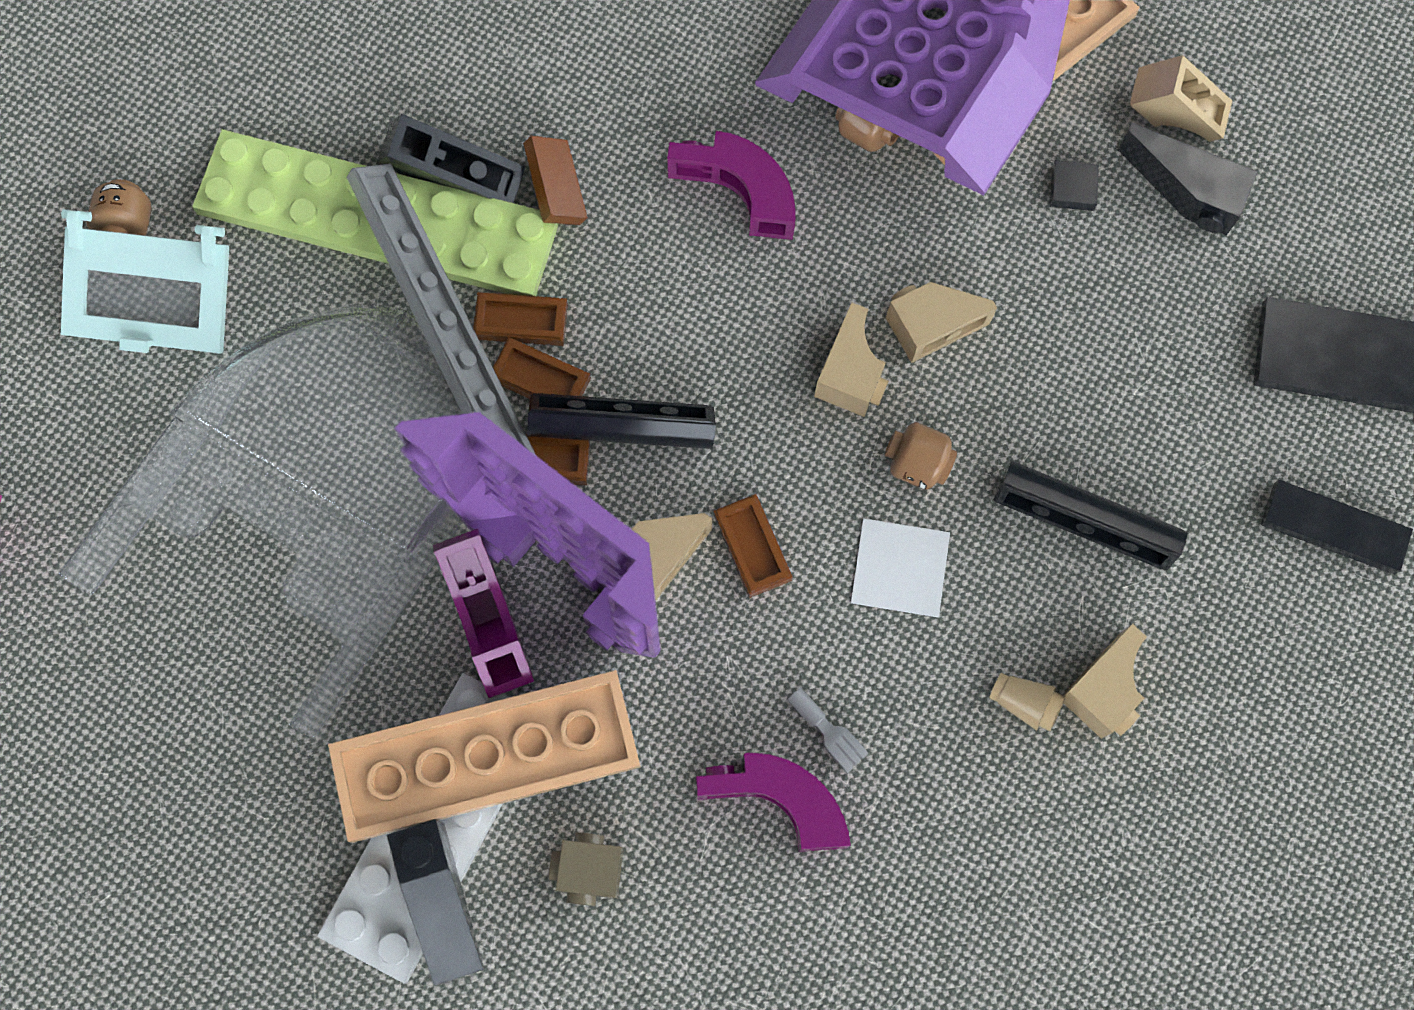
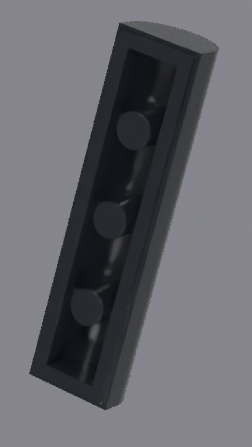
[527,393,716,449]
[993,460,1188,571]

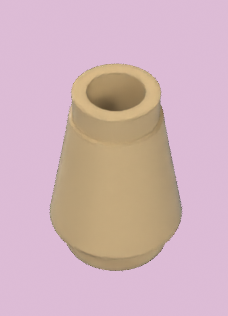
[990,673,1066,731]

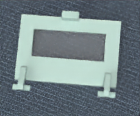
[61,209,230,354]

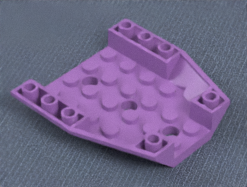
[755,0,1070,195]
[395,412,661,658]

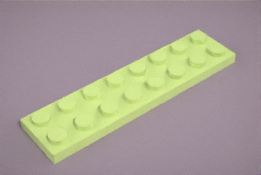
[192,129,559,296]

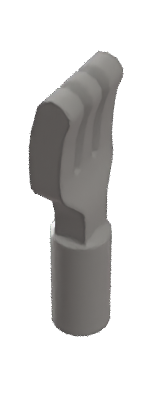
[787,687,868,773]

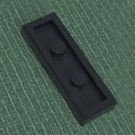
[1261,480,1413,575]

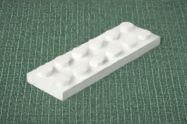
[317,673,509,984]

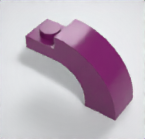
[667,131,796,240]
[433,528,534,699]
[696,753,851,852]

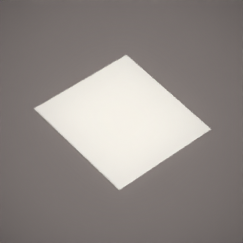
[851,518,950,618]

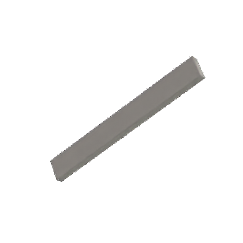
[347,163,536,455]

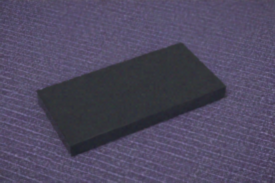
[1254,297,1414,413]

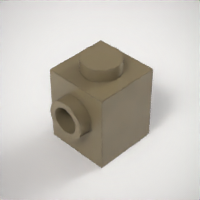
[549,832,624,906]

